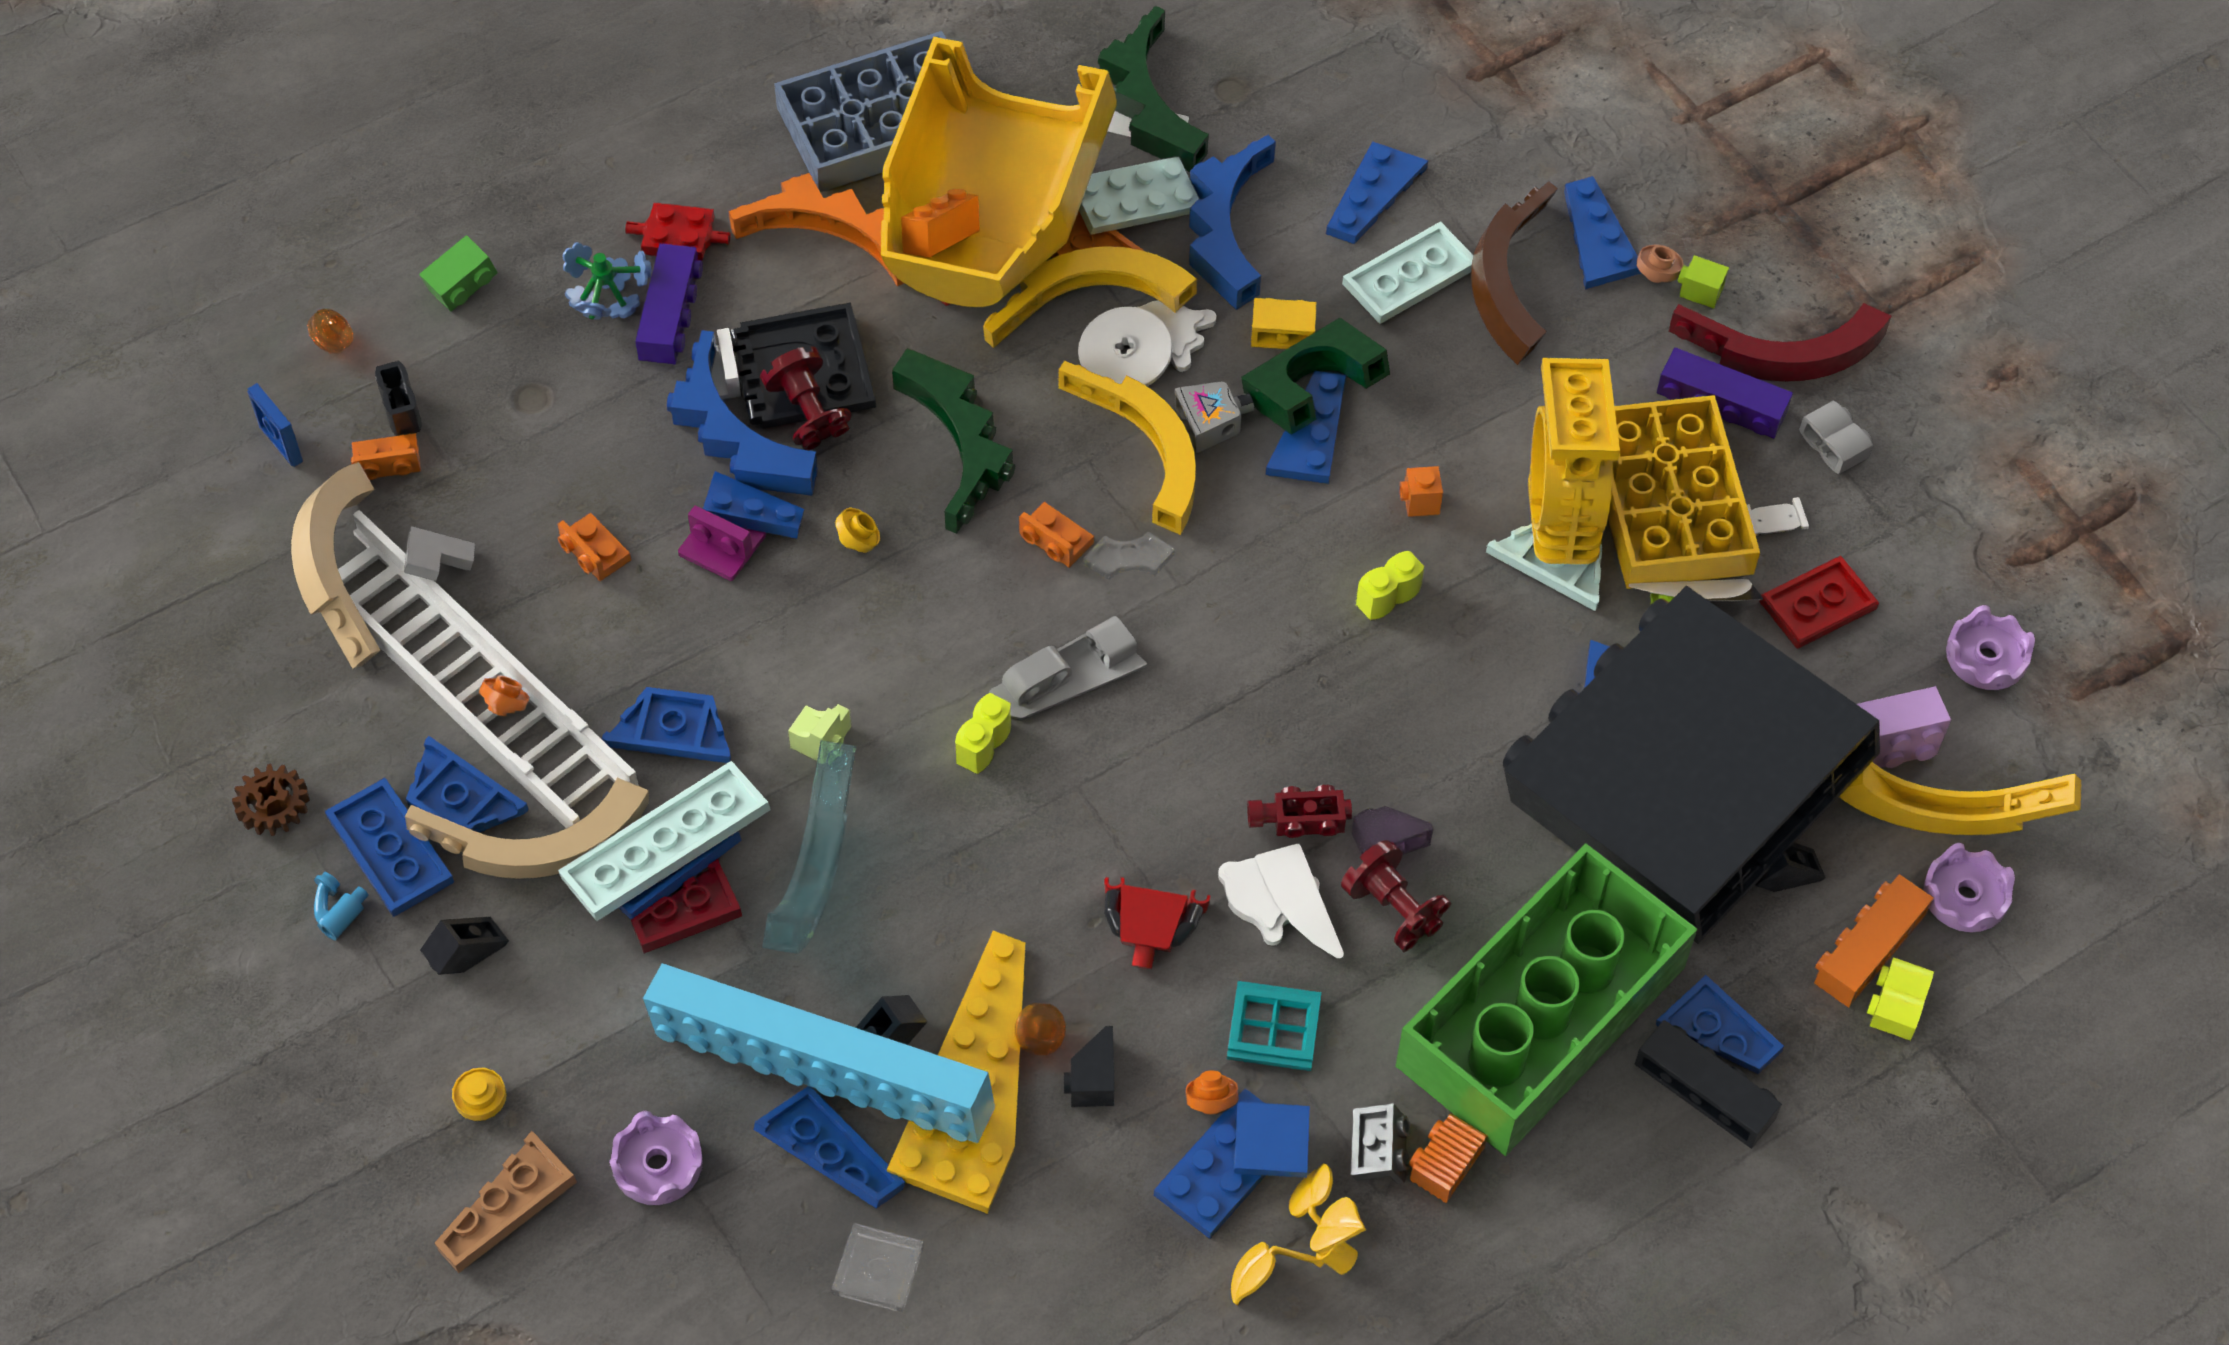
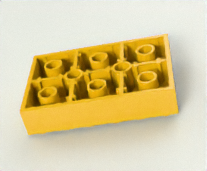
[1608,395,1760,589]

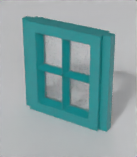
[1227,981,1322,1071]

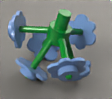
[563,242,651,320]

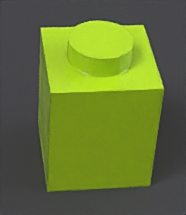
[1677,255,1729,309]

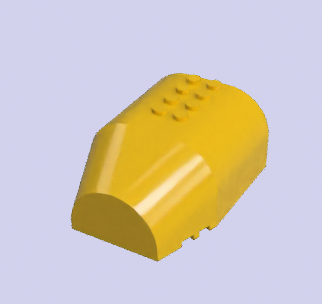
[881,37,1117,307]

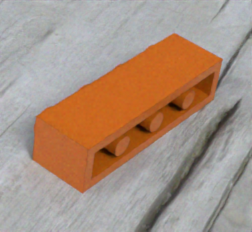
[1814,874,1934,1008]

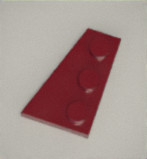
[631,858,742,954]

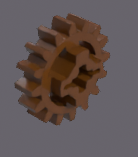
[232,764,310,836]

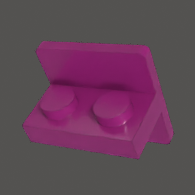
[678,505,766,581]

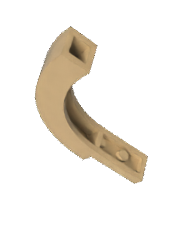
[291,462,381,669]
[405,777,649,879]

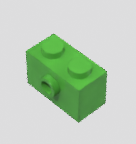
[419,235,498,312]

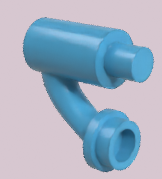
[314,872,369,940]

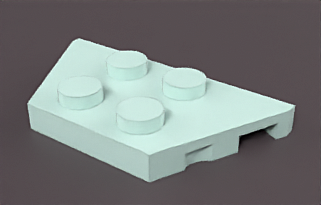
[1486,523,1602,611]

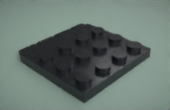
[730,302,876,428]

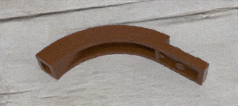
[1471,181,1558,365]

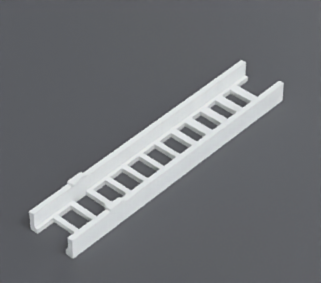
[338,510,639,829]

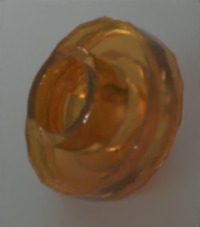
[307,308,353,354]
[1015,1003,1066,1055]

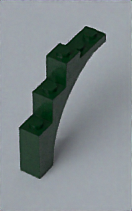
[1098,6,1209,172]
[892,348,1016,534]

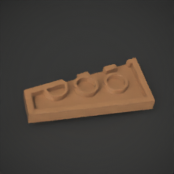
[435,1131,577,1273]

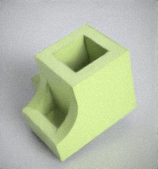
[788,704,851,765]

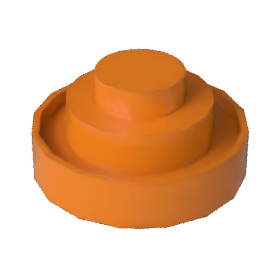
[479,676,530,716]
[1186,1070,1239,1114]

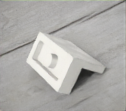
[711,328,741,399]

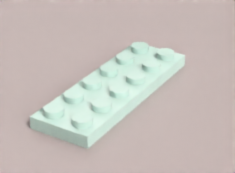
[558,761,771,921]

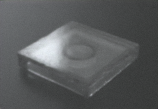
[831,1223,924,1313]

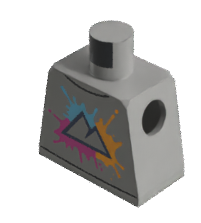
[1174,381,1254,453]

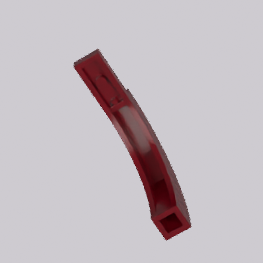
[1668,303,1892,382]

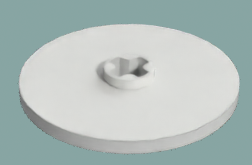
[1078,307,1172,387]

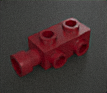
[1247,785,1352,838]

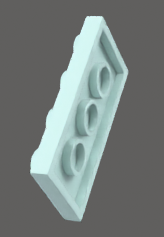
[1079,156,1199,235]
[1342,221,1474,324]

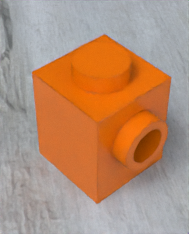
[1400,466,1443,517]

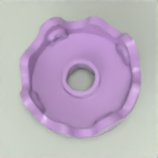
[1946,605,2035,690]
[1923,843,2015,932]
[610,1111,703,1205]

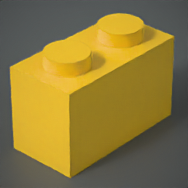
[1251,298,1317,349]

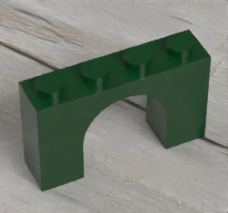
[1241,318,1390,435]

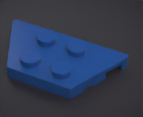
[602,687,731,763]
[406,736,528,833]

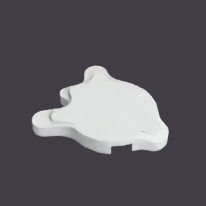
[1137,300,1216,372]
[1218,858,1320,946]

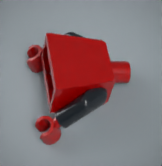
[1104,877,1211,970]

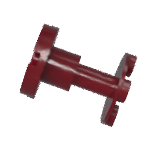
[760,347,852,451]
[1341,840,1452,952]

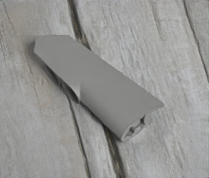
[989,616,1147,720]

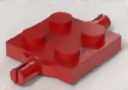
[625,203,731,261]

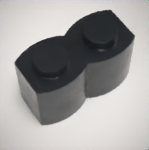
[375,360,422,436]

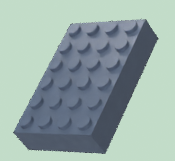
[774,31,946,193]

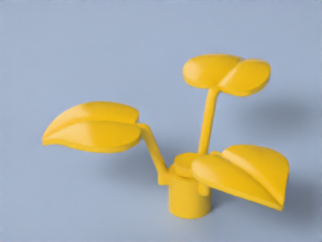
[1231,1163,1366,1306]

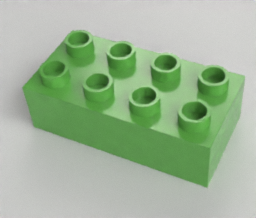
[1395,843,1697,1157]

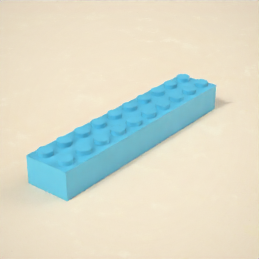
[643,963,995,1143]

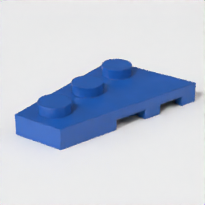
[703,471,804,539]
[1656,975,1784,1074]

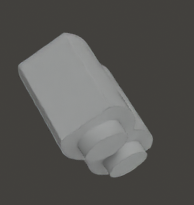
[1799,401,1873,474]

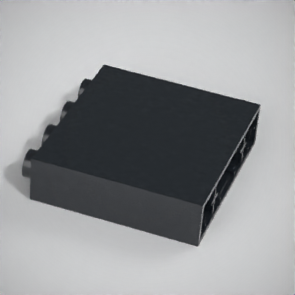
[1503,585,1880,944]

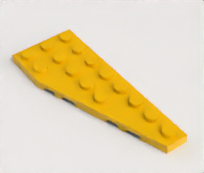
[887,931,1026,1214]

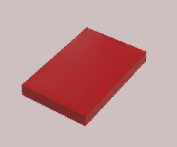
[1759,555,1879,649]

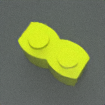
[1356,551,1424,620]
[955,693,1011,774]
[1867,957,1934,1041]

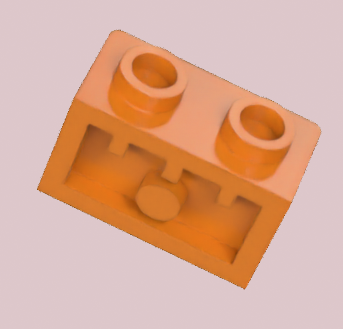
[351,433,421,480]
[1019,502,1094,568]
[557,513,631,581]

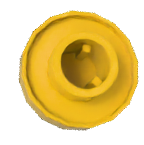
[836,507,880,553]
[452,1068,506,1121]

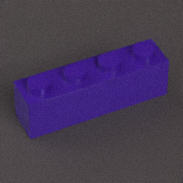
[635,244,703,364]
[1656,347,1793,439]

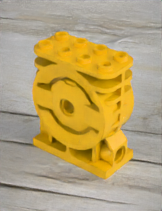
[1528,358,1620,564]

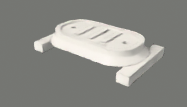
[1747,497,1809,536]

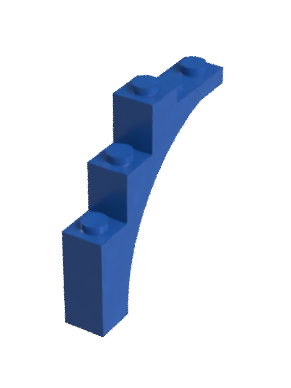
[1189,135,1276,310]
[667,330,818,496]

